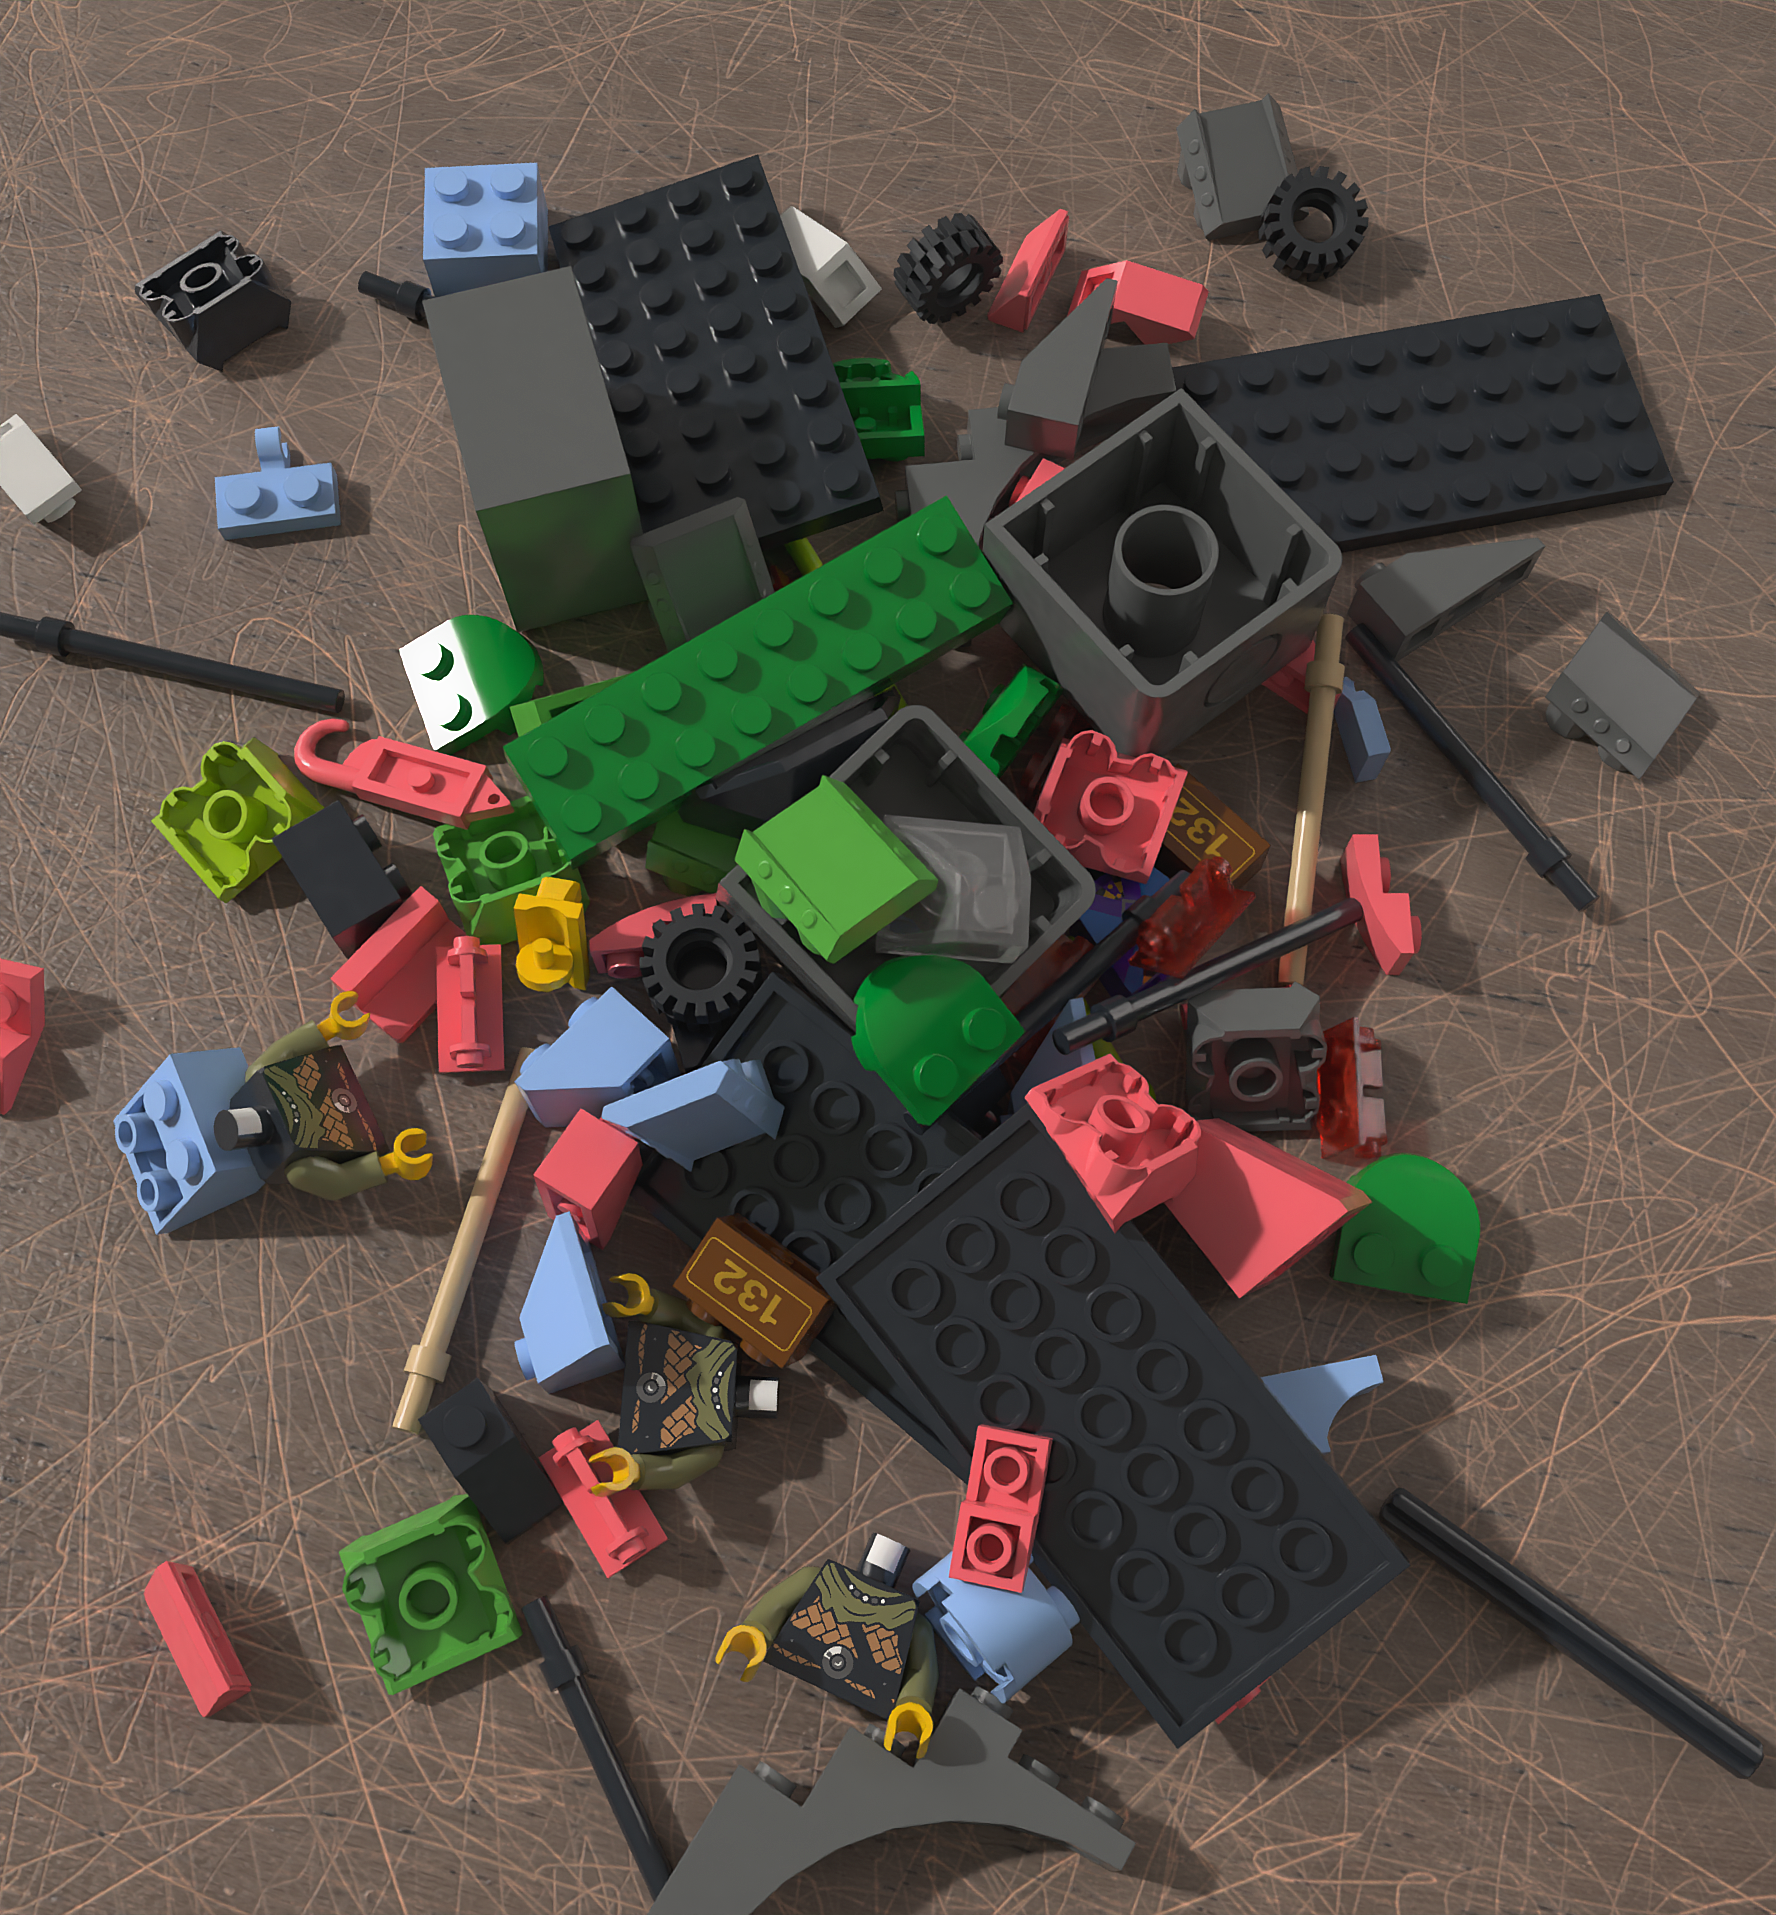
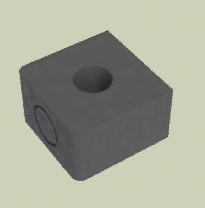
[422,266,649,633]
[983,388,1342,757]
[715,705,1095,1035]

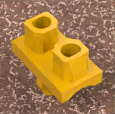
[514,877,590,992]

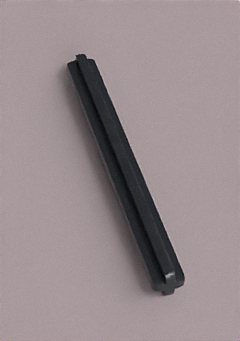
[1378,1487,1765,1779]

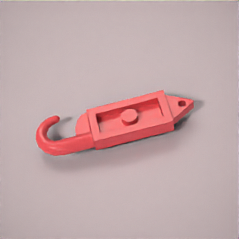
[294,718,514,830]

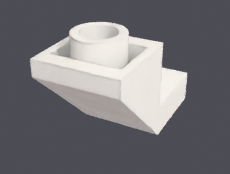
[780,206,882,328]
[0,414,82,525]

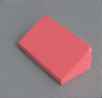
[988,209,1069,333]
[144,1561,252,1717]

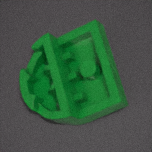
[833,358,925,461]
[399,615,544,756]
[959,663,1063,779]
[851,955,1026,1126]
[1329,1153,1480,1304]

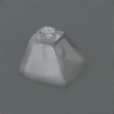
[875,815,1031,963]

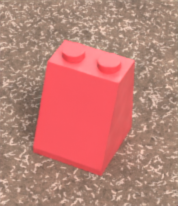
[1164,1117,1372,1298]

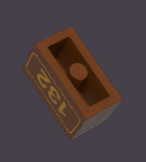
[1153,763,1271,913]
[673,1213,837,1369]

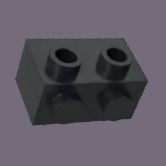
[271,800,413,960]

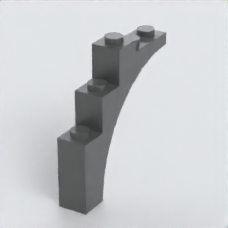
[895,343,1176,648]
[647,1687,1136,1915]

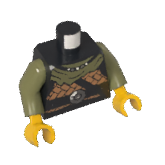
[213,991,433,1201]
[589,1273,780,1497]
[715,1532,940,1759]

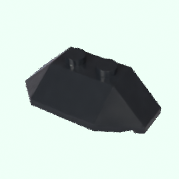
[677,686,901,840]

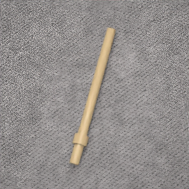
[1278,614,1345,986]
[392,1047,535,1435]

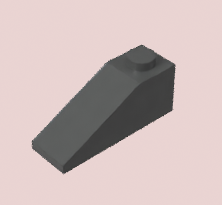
[997,278,1118,460]
[1347,537,1545,662]

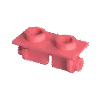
[436,936,505,1073]
[538,1420,669,1579]

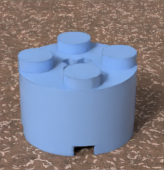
[912,1551,1080,1703]

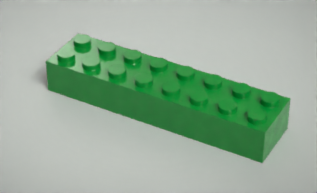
[503,495,1013,870]

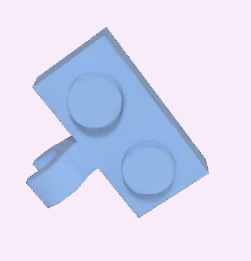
[215,426,341,540]

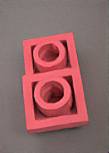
[1340,834,1422,975]
[589,893,719,979]
[949,1424,1053,1593]

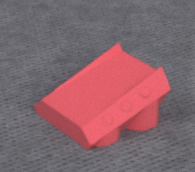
[1033,730,1188,884]
[1025,1053,1201,1233]

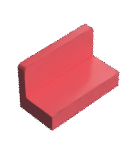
[330,886,467,1043]

